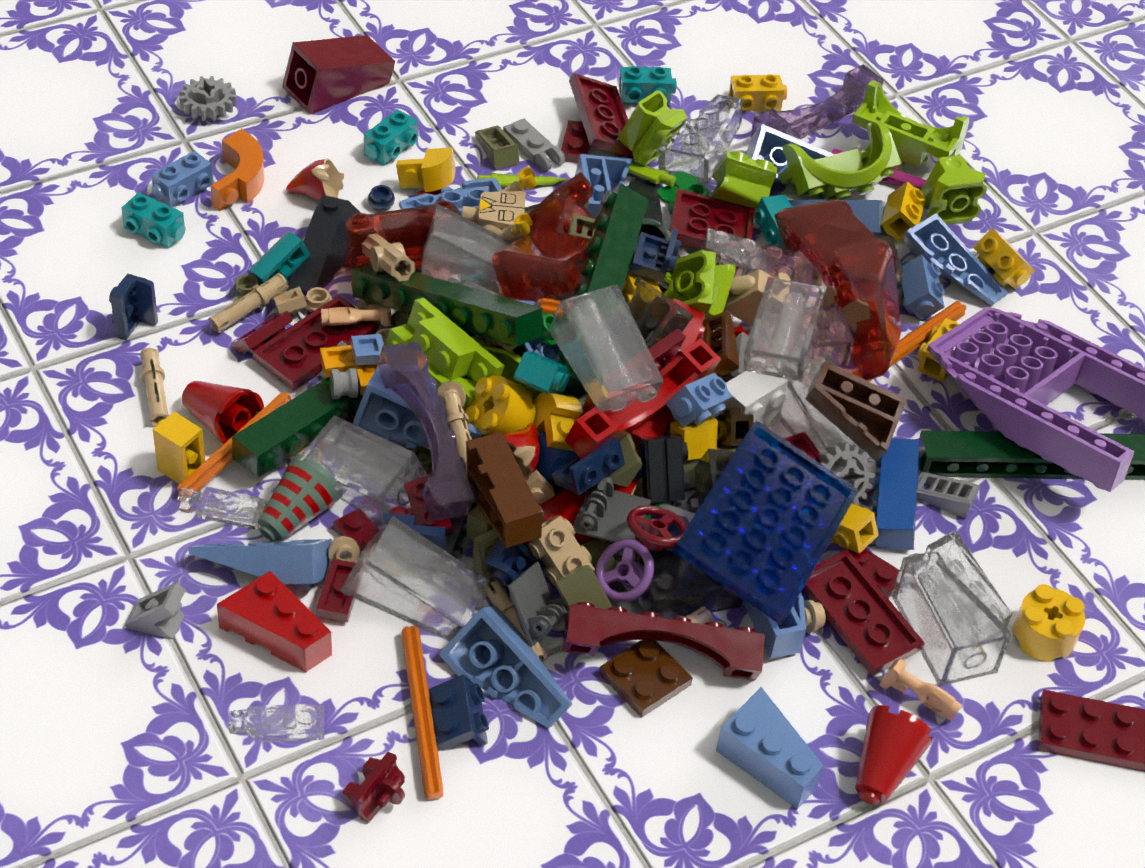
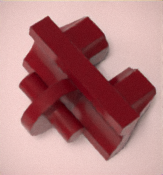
[343,752,405,823]

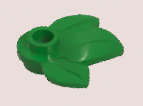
[658,171,709,212]

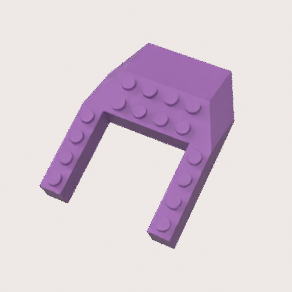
[927,307,1145,492]

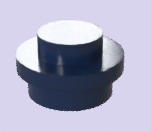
[368,185,395,210]

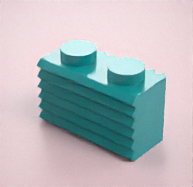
[513,351,570,394]

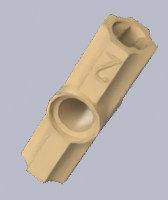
[362,234,415,282]

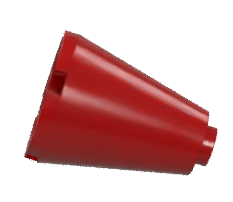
[182,380,264,445]
[855,705,933,805]

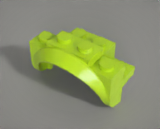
[852,80,969,167]
[779,121,902,200]
[384,297,505,413]

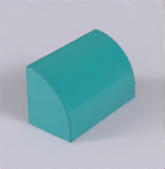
[247,231,311,285]

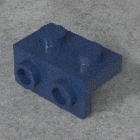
[630,228,681,283]
[109,273,158,340]
[552,438,625,496]
[484,539,546,594]
[429,674,489,751]

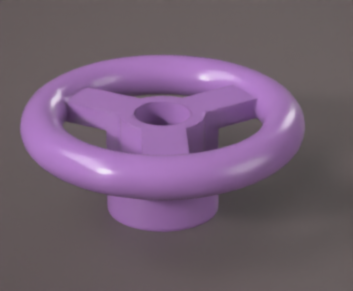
[595,539,654,602]

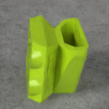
[618,90,688,166]
[710,151,777,212]
[921,155,987,225]
[663,250,736,325]

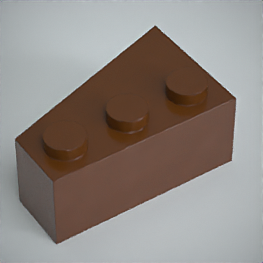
[805,362,907,462]
[466,432,545,548]

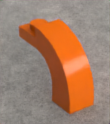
[211,128,265,211]

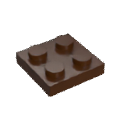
[599,640,693,718]

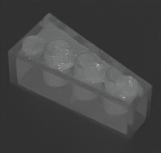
[699,228,814,311]

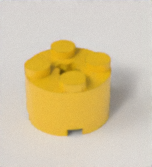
[465,375,537,436]
[1012,584,1085,662]

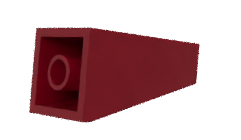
[282,35,396,114]

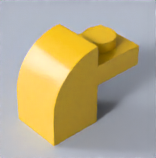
[396,147,456,192]
[532,392,583,451]
[670,418,718,460]

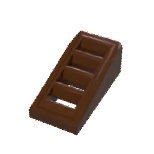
[703,310,739,377]

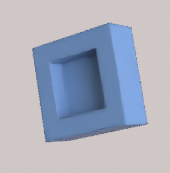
[351,334,386,365]

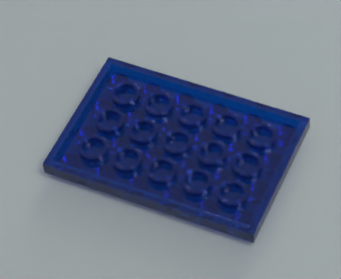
[672,420,859,625]

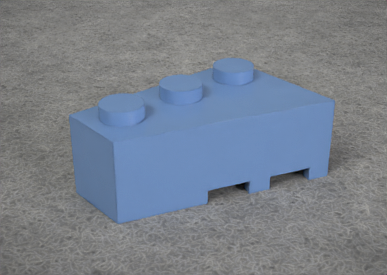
[716,687,824,810]

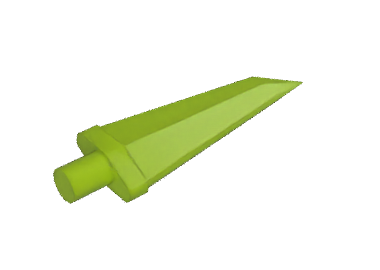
[605,156,676,187]
[477,173,567,188]

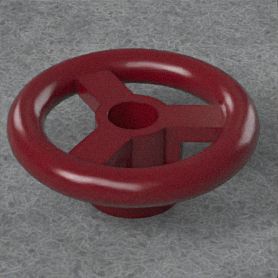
[627,505,690,551]

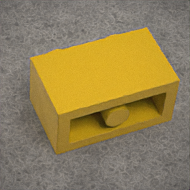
[152,411,205,484]

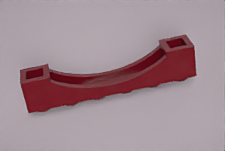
[562,602,765,681]

